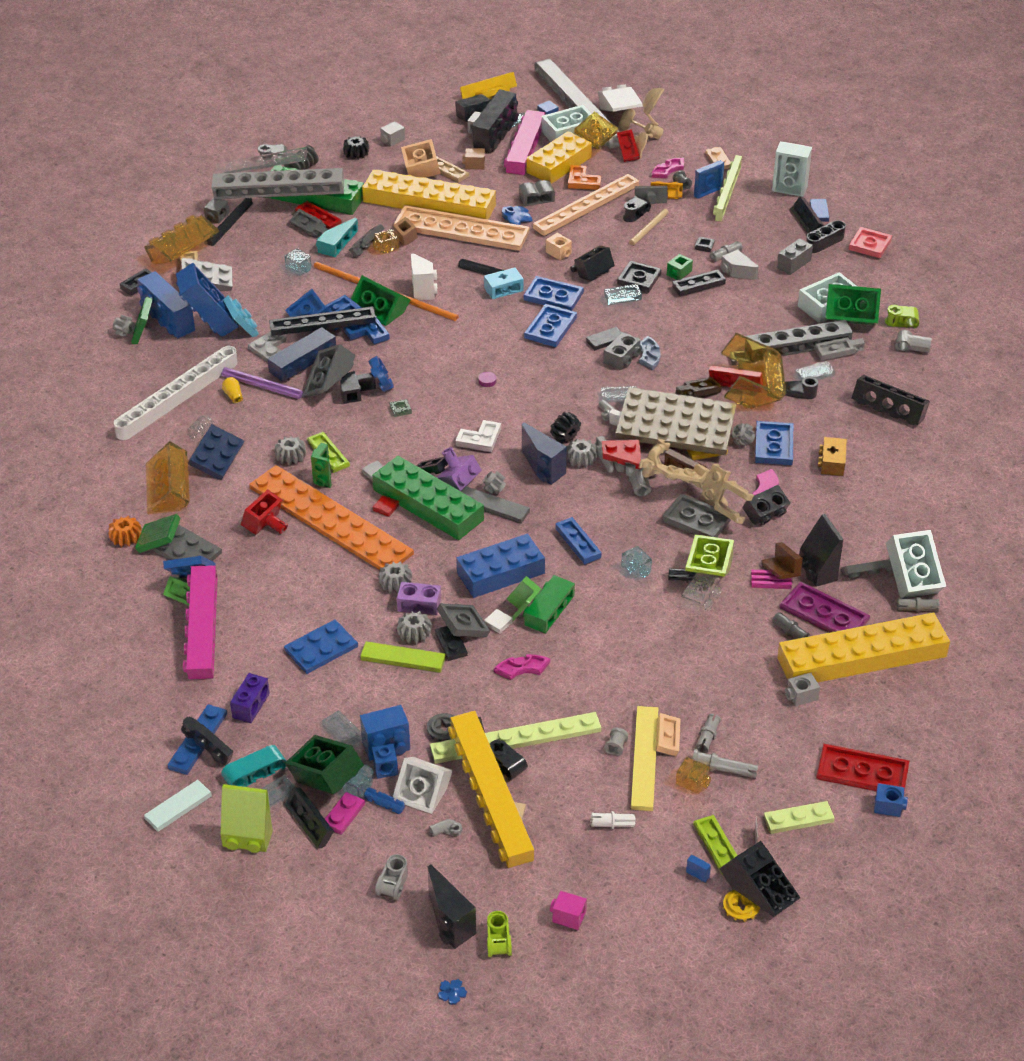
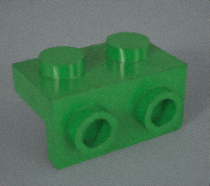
[311,443,332,488]

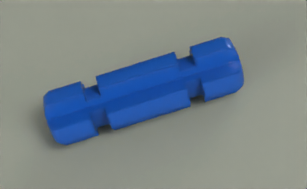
[364,787,405,814]

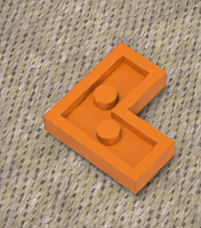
[568,165,601,190]

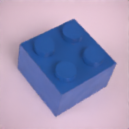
[360,705,411,761]

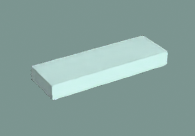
[144,780,212,832]

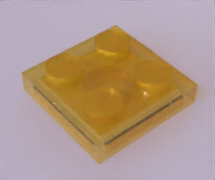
[574,111,619,149]

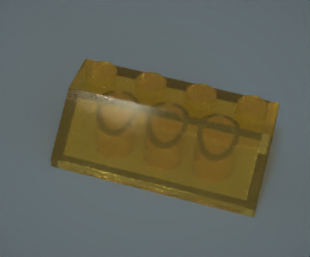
[144,215,219,264]
[146,441,190,514]

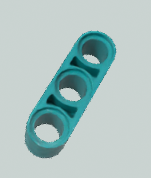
[221,745,287,787]

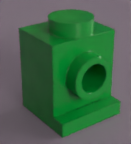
[666,254,693,280]

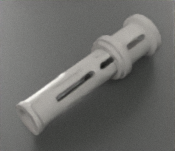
[691,749,758,779]

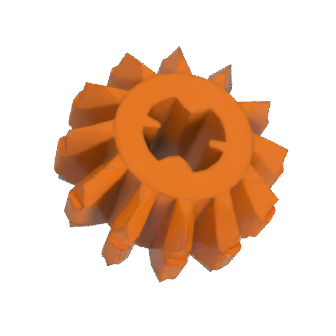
[108,515,142,547]

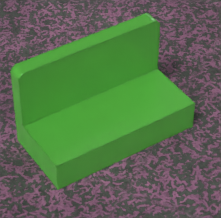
[163,576,190,605]
[507,576,541,621]

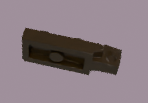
[675,377,722,397]

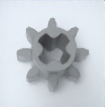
[113,315,135,336]
[732,423,755,446]
[482,471,506,494]

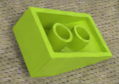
[685,535,734,577]
[221,784,273,853]

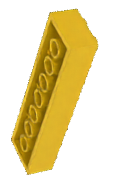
[362,170,496,220]
[777,613,950,683]

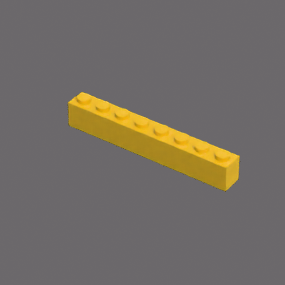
[448,711,534,868]

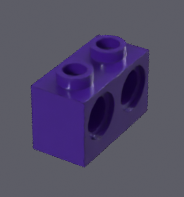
[230,673,270,723]

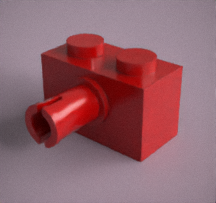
[241,489,288,535]

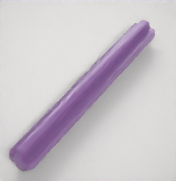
[221,367,303,399]

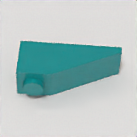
[316,218,358,258]

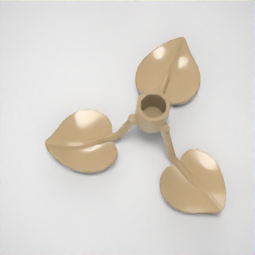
[618,88,665,159]

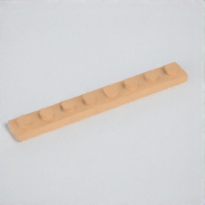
[533,174,639,236]

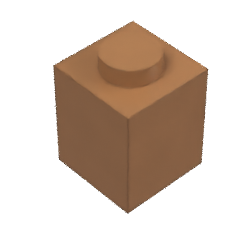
[462,148,485,170]
[393,216,418,246]

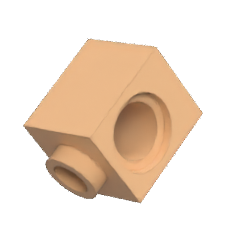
[546,233,572,260]

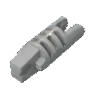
[595,436,625,473]

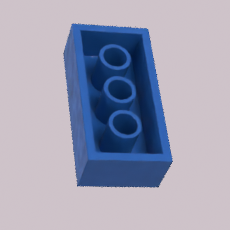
[176,263,239,336]
[137,271,195,339]
[456,533,545,598]

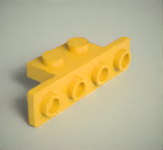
[460,72,517,99]

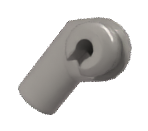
[598,400,615,421]
[429,819,463,837]

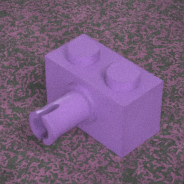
[437,447,482,491]

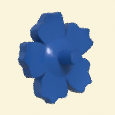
[438,979,467,1005]

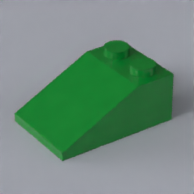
[825,284,881,325]

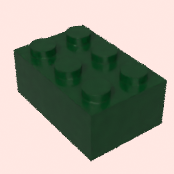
[285,735,364,794]

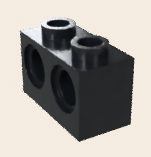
[742,485,791,525]

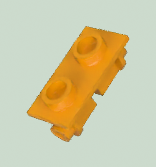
[651,181,683,199]

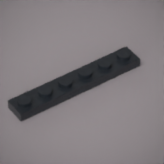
[269,307,376,336]

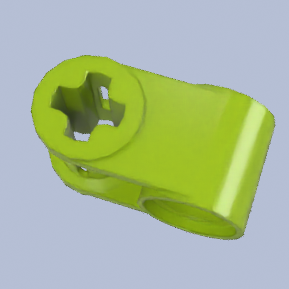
[885,305,919,328]
[487,911,512,957]

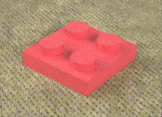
[849,227,892,258]

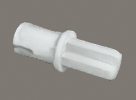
[590,811,636,829]

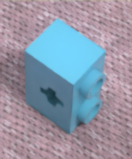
[484,268,524,299]

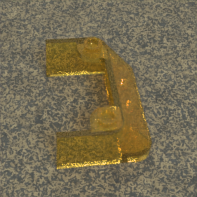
[721,332,786,409]

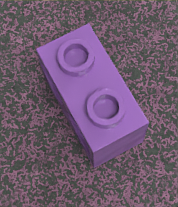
[397,582,441,615]

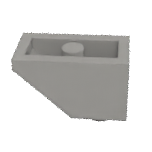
[721,250,759,280]

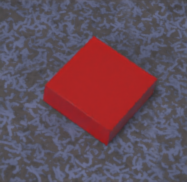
[373,495,399,517]

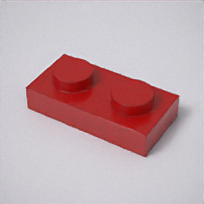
[617,129,639,162]

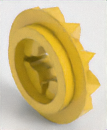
[723,890,760,922]

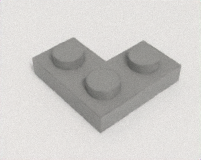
[248,331,286,362]

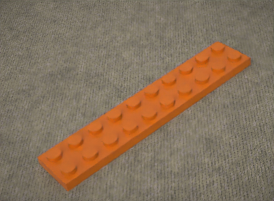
[249,465,414,570]

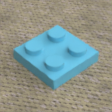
[223,296,259,337]

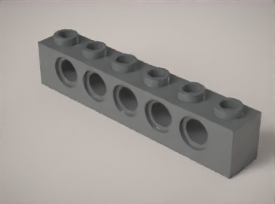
[744,320,853,361]

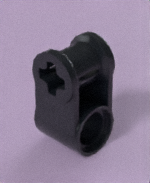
[623,196,651,222]
[490,739,528,781]

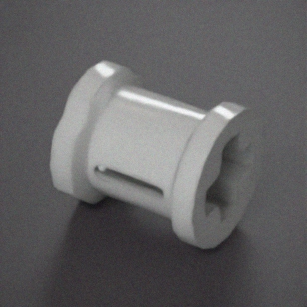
[604,727,628,756]

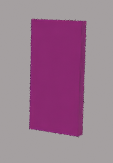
[779,581,870,633]

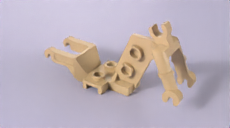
[639,439,754,524]

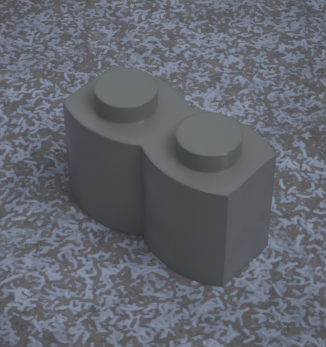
[519,180,555,206]

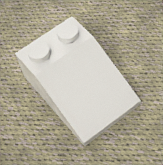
[598,84,643,111]

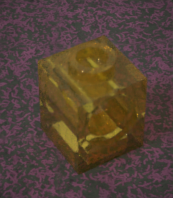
[373,229,399,255]
[676,757,711,794]

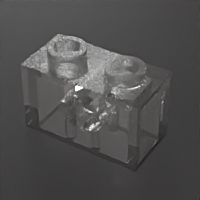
[681,573,722,616]

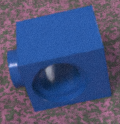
[372,744,398,779]
[874,783,908,817]

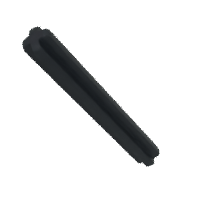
[206,198,253,246]

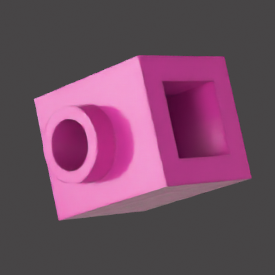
[550,891,587,930]

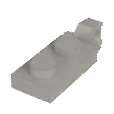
[814,337,865,361]

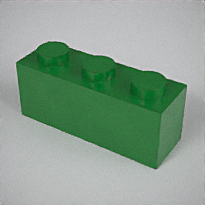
[523,575,575,634]

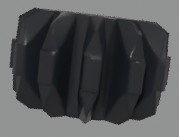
[343,136,370,160]
[550,412,581,443]

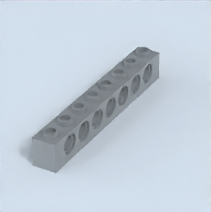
[211,168,345,199]

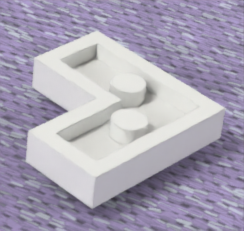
[456,420,501,452]

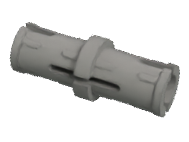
[710,241,743,262]
[897,597,939,613]
[695,714,721,753]

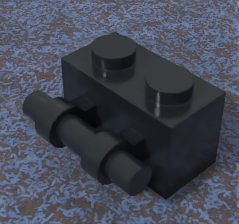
[570,245,615,281]

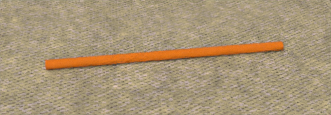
[314,262,459,321]

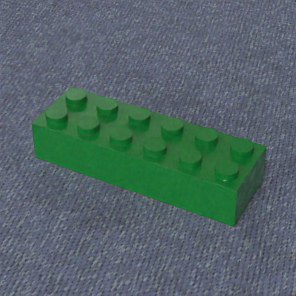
[265,165,364,215]
[372,456,484,541]

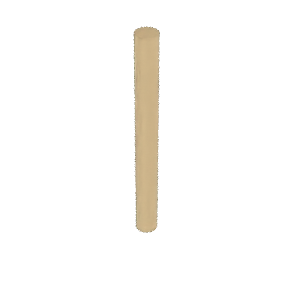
[629,209,669,245]

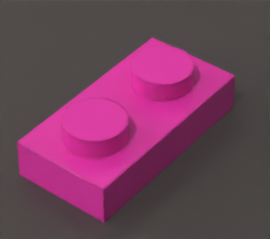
[325,792,365,835]

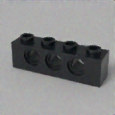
[851,375,930,425]

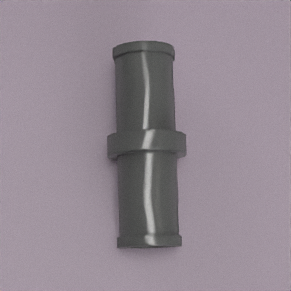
[772,612,810,639]

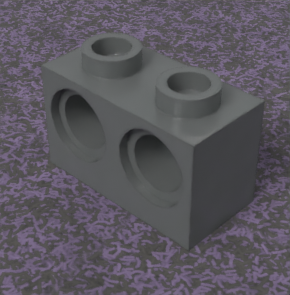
[603,332,641,370]

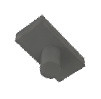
[634,186,667,204]

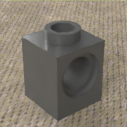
[204,198,230,224]

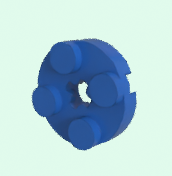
[368,356,394,392]

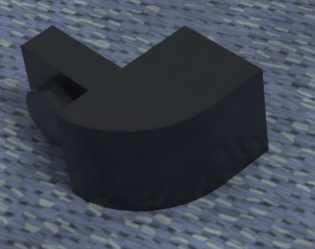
[340,371,376,404]

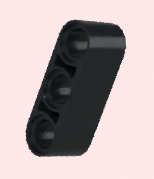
[806,220,846,253]

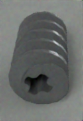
[284,145,319,170]

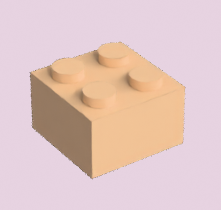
[401,139,441,178]

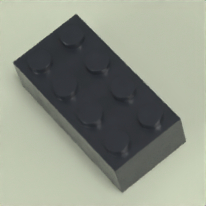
[472,89,519,154]

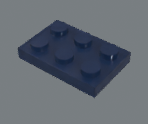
[188,424,245,480]

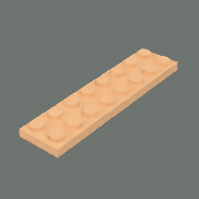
[394,205,529,251]

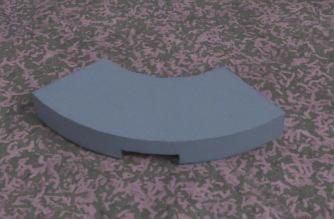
[639,336,661,370]

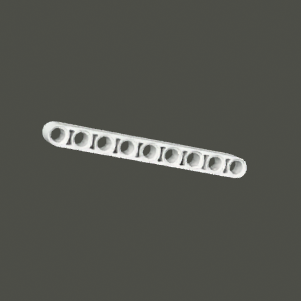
[114,346,238,440]

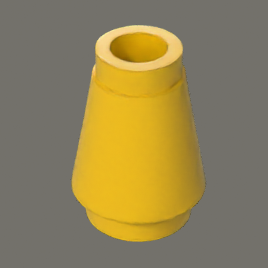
[222,377,243,404]

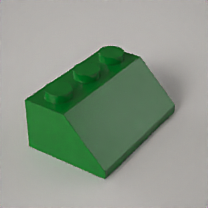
[351,275,411,326]

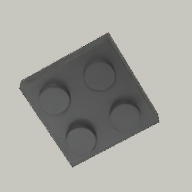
[437,603,490,637]

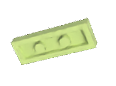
[764,801,835,834]

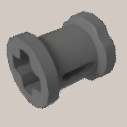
[672,170,692,190]

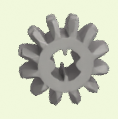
[274,436,306,466]
[566,438,597,468]
[379,561,412,593]
[397,611,432,644]

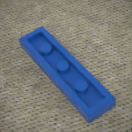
[168,704,227,775]

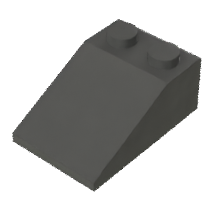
[302,344,356,398]

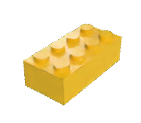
[527,132,592,184]

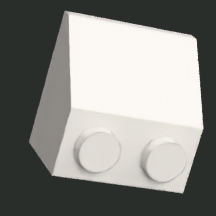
[411,254,438,300]
[393,757,452,814]

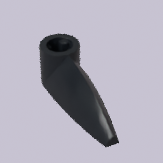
[765,377,818,399]

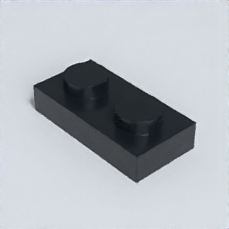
[119,268,152,296]
[416,457,448,474]
[435,626,468,661]

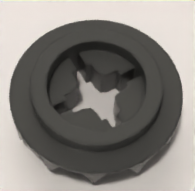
[427,713,454,742]

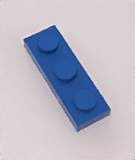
[555,517,602,565]

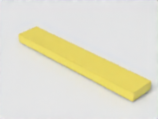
[631,706,658,811]

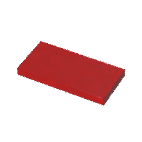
[816,744,910,791]

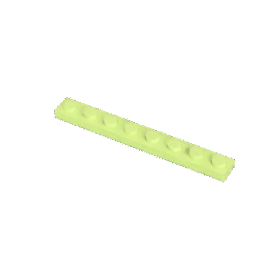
[430,712,601,764]

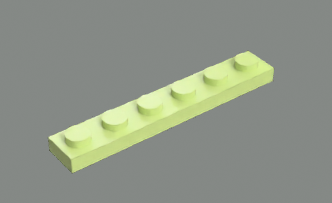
[713,155,742,221]

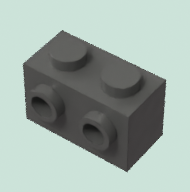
[777,239,813,275]

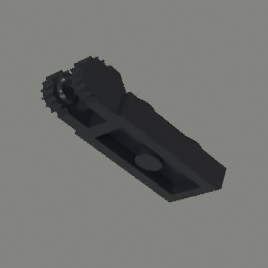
[181,716,233,766]

